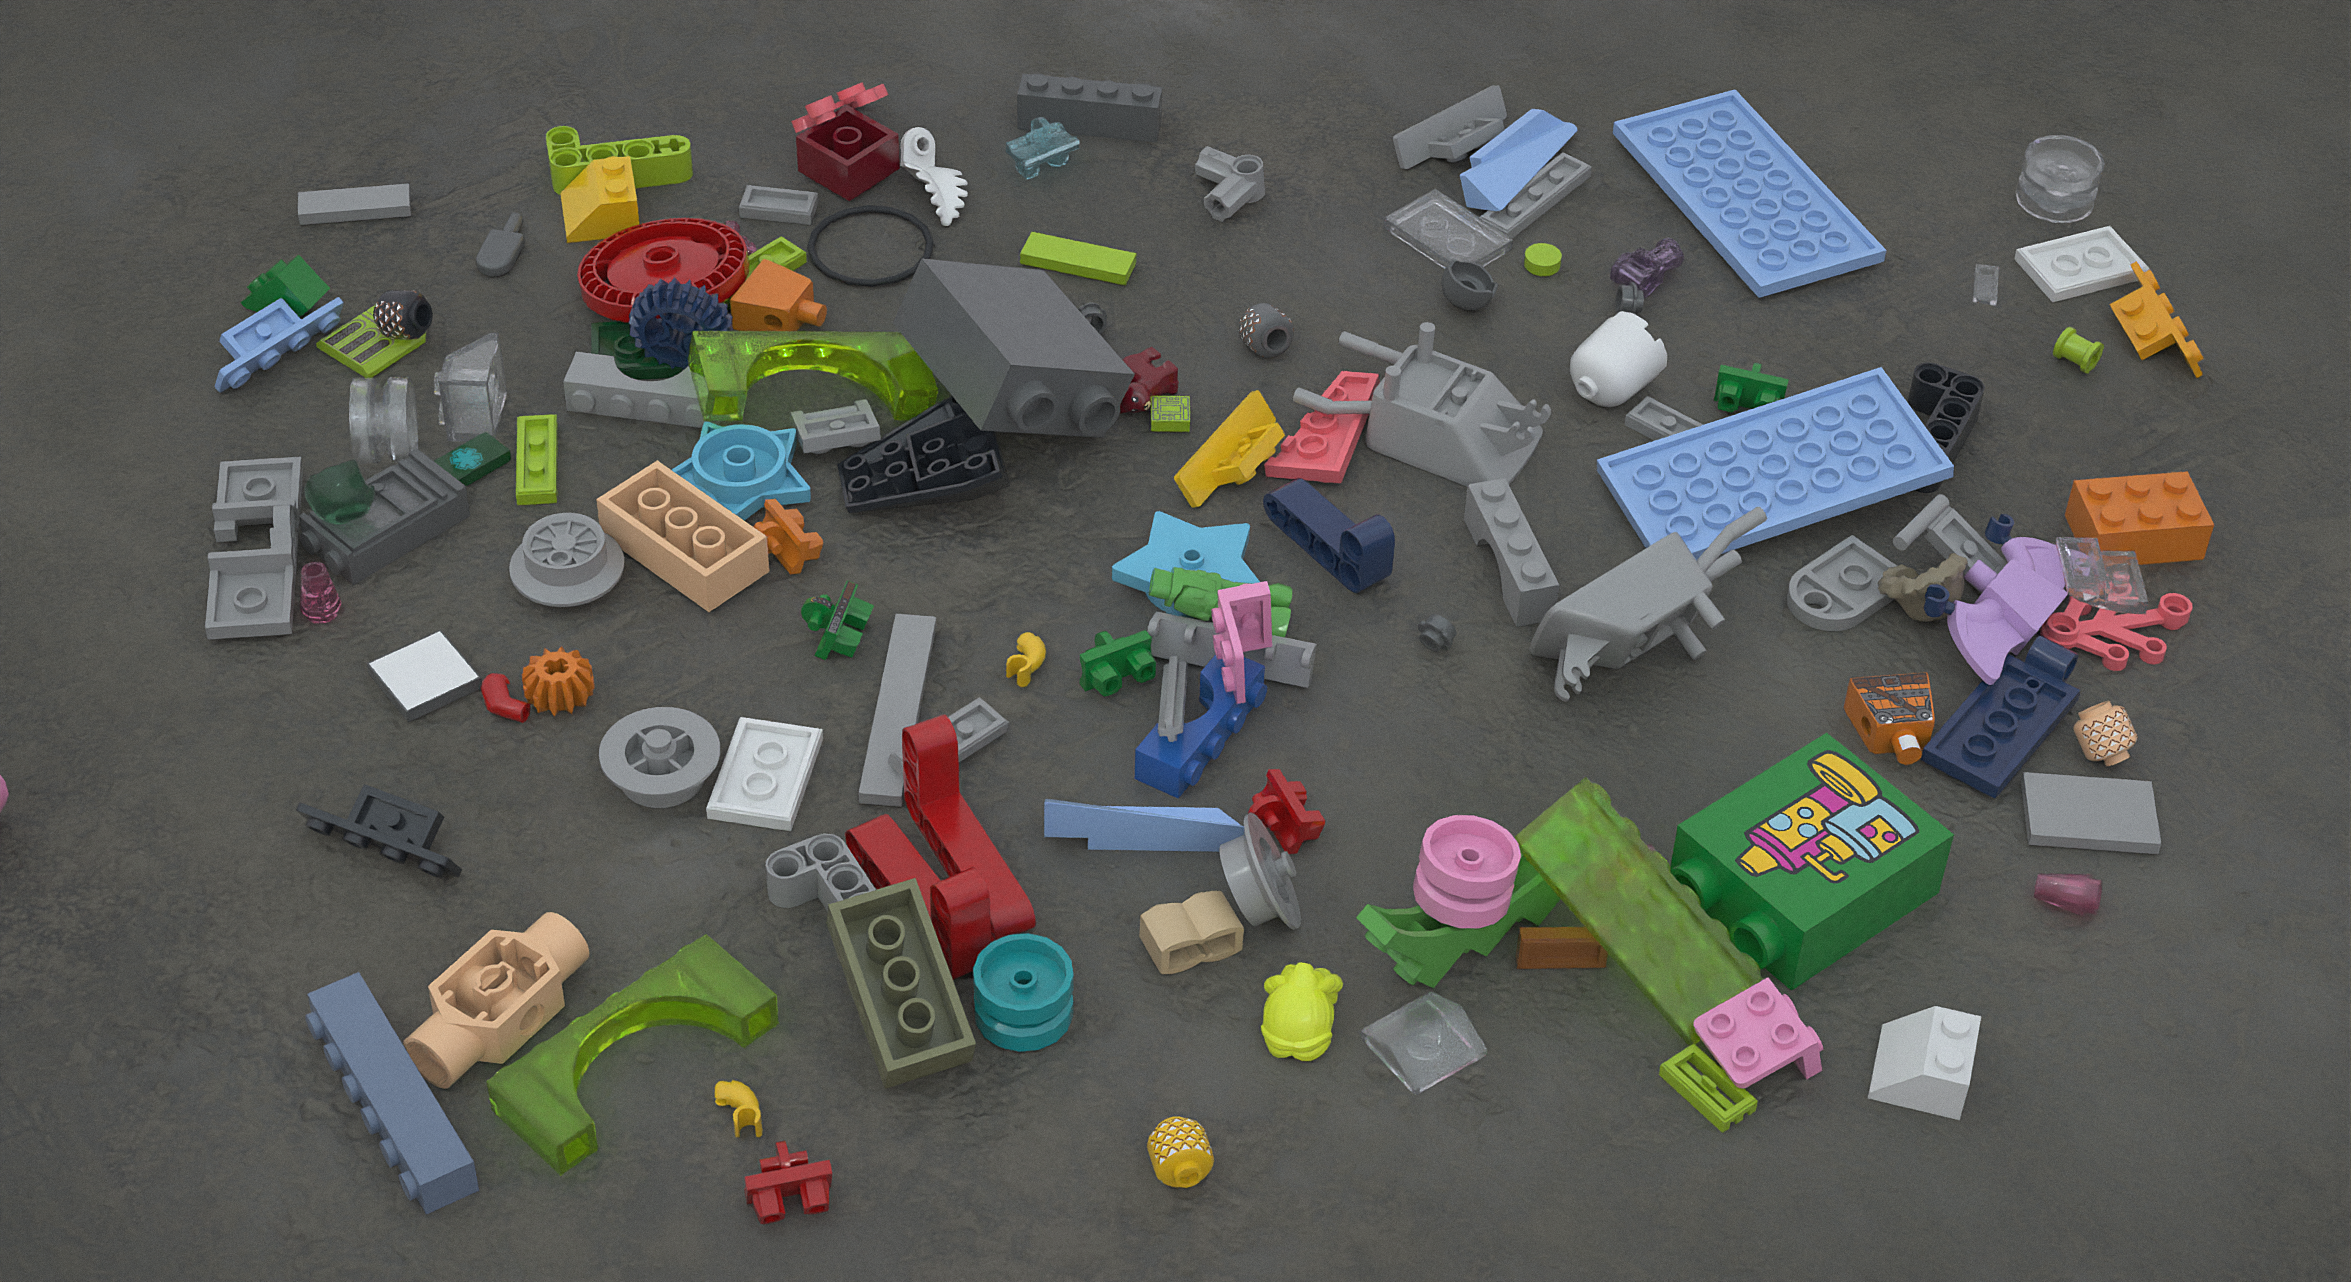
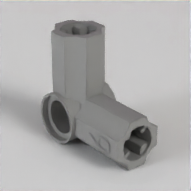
[1195,146,1265,222]

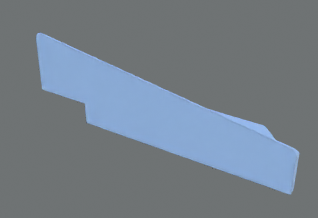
[1460,109,1578,211]
[1044,799,1244,852]

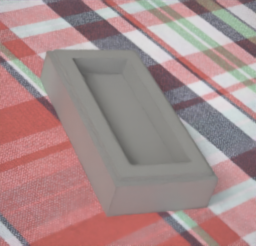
[739,185,818,225]

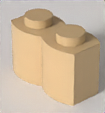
[1139,891,1244,974]

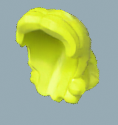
[1261,962,1343,1061]

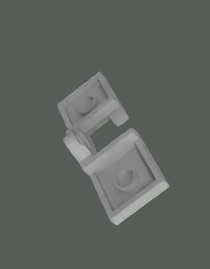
[205,457,303,640]

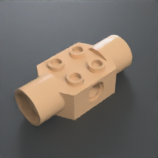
[403,912,589,1089]

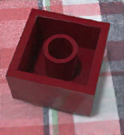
[796,105,900,201]

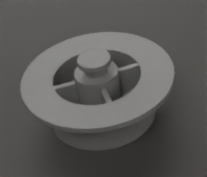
[509,513,625,607]
[599,707,720,808]
[1219,813,1301,930]

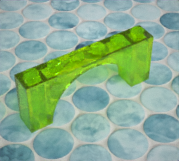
[688,331,938,421]
[486,934,779,1176]

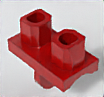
[1248,769,1325,854]
[744,1141,832,1224]

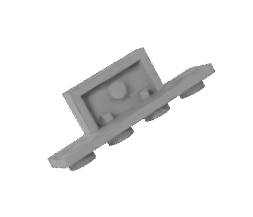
[1393,85,1507,169]

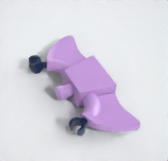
[1924,514,2091,685]

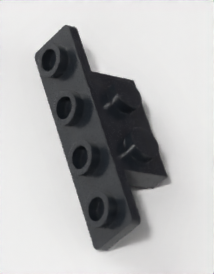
[296,784,462,879]

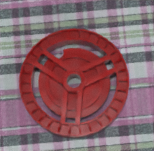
[577,218,750,322]

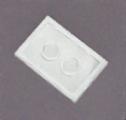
[2014,226,2149,302]
[706,717,823,831]

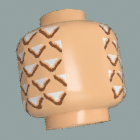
[2073,701,2138,766]

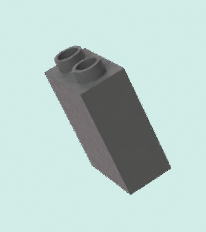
[893,259,1135,438]

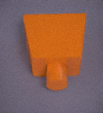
[730,259,827,339]

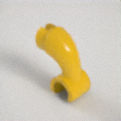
[1006,632,1046,687]
[715,1080,763,1137]

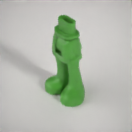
[1149,567,1292,637]

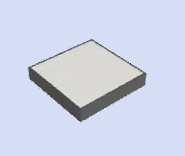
[366,629,482,722]

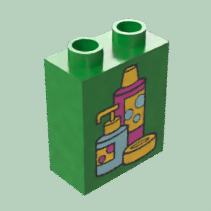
[1667,733,1954,991]

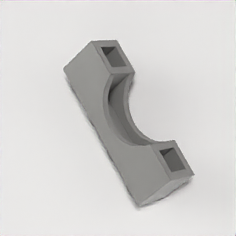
[563,352,729,428]
[1464,478,1559,627]

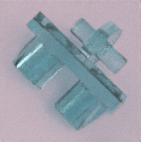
[1006,117,1079,179]

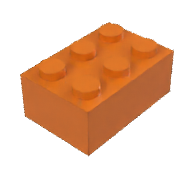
[2065,471,2214,569]

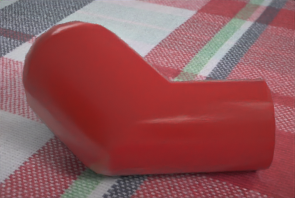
[481,673,531,723]

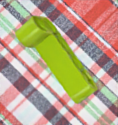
[546,126,693,195]

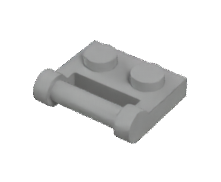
[790,399,881,454]

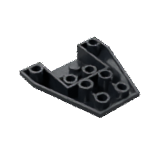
[837,395,1010,513]

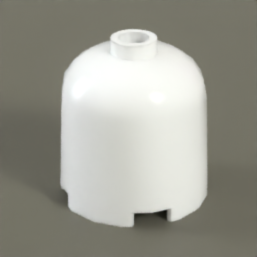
[1570,311,1667,407]

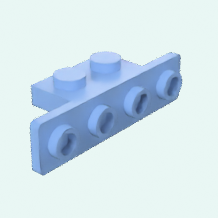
[214,297,344,393]

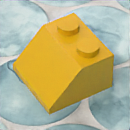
[560,156,639,243]

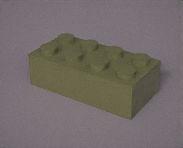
[827,878,976,1089]

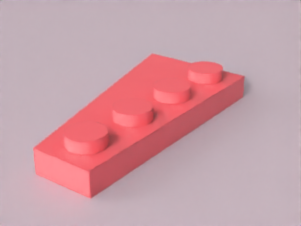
[1264,371,1380,483]

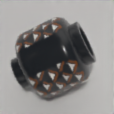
[373,290,433,340]

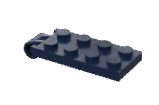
[1921,636,2080,799]

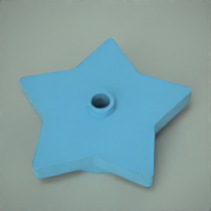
[672,422,811,521]
[1112,511,1260,619]

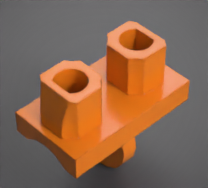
[753,499,823,575]

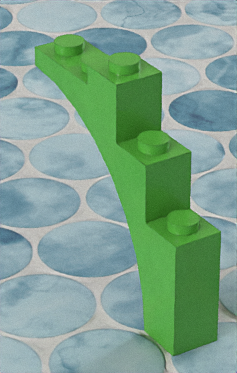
[1356,808,1606,988]

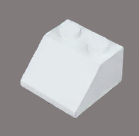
[1868,1006,1981,1120]

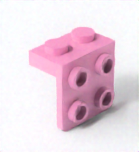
[1211,581,1272,704]
[1694,978,1823,1088]

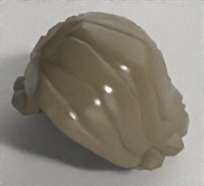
[1878,553,1968,622]

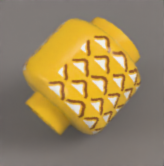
[1147,1116,1214,1188]

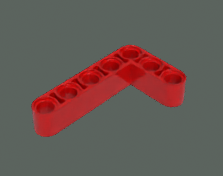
[902,714,1036,942]
[845,814,991,980]

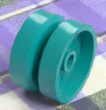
[973,933,1074,1052]

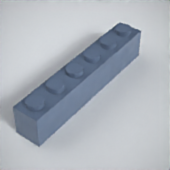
[305,972,479,1214]

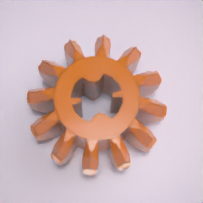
[522,646,595,717]

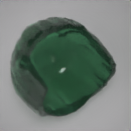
[304,459,375,524]

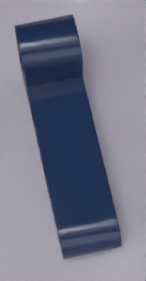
[1263,478,1395,593]

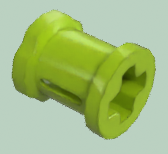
[2053,327,2104,374]

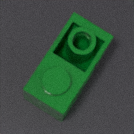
[240,255,330,317]

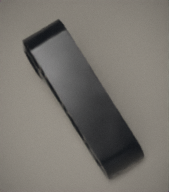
[1908,362,1985,493]

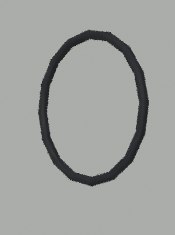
[807,205,934,287]

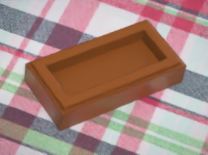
[1515,927,1611,969]

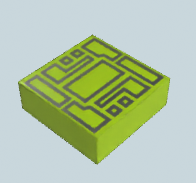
[1151,396,1190,432]

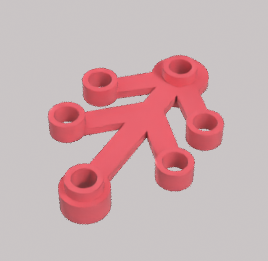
[791,82,888,133]
[2040,582,2193,671]

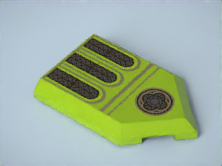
[316,305,426,380]

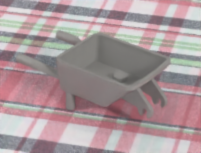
[1293,322,1551,486]
[1529,507,1767,702]

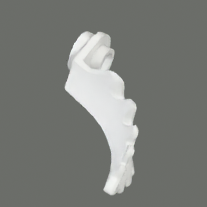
[900,127,968,226]

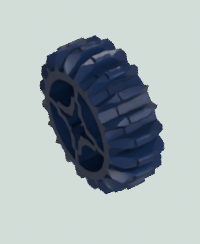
[629,277,733,370]

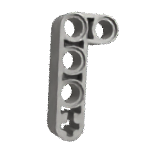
[765,833,876,912]

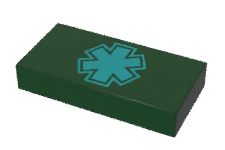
[434,431,511,486]

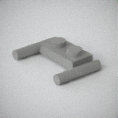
[1893,494,2007,594]

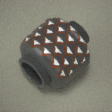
[1238,303,1294,358]

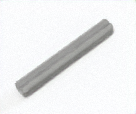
[1158,656,1188,742]

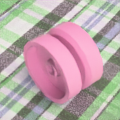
[1413,815,1521,928]

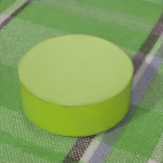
[1524,243,1562,276]

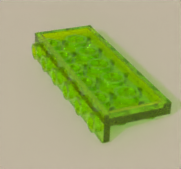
[1514,777,1764,1046]

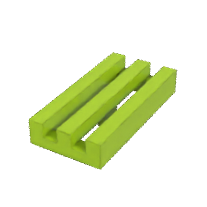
[1659,1043,1758,1133]

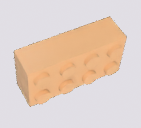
[596,460,769,612]

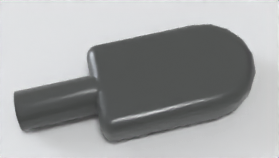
[476,213,525,277]

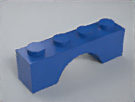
[1135,655,1267,799]

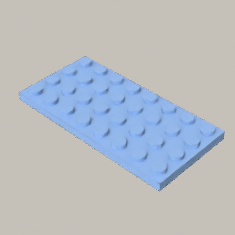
[1613,90,1886,298]
[1597,367,1954,560]

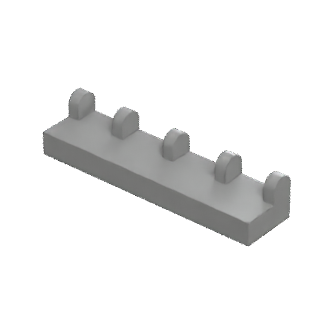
[1147,611,1317,688]

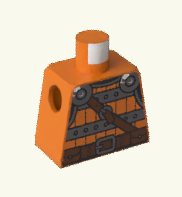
[1844,672,1935,765]

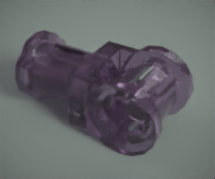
[1610,238,1684,298]

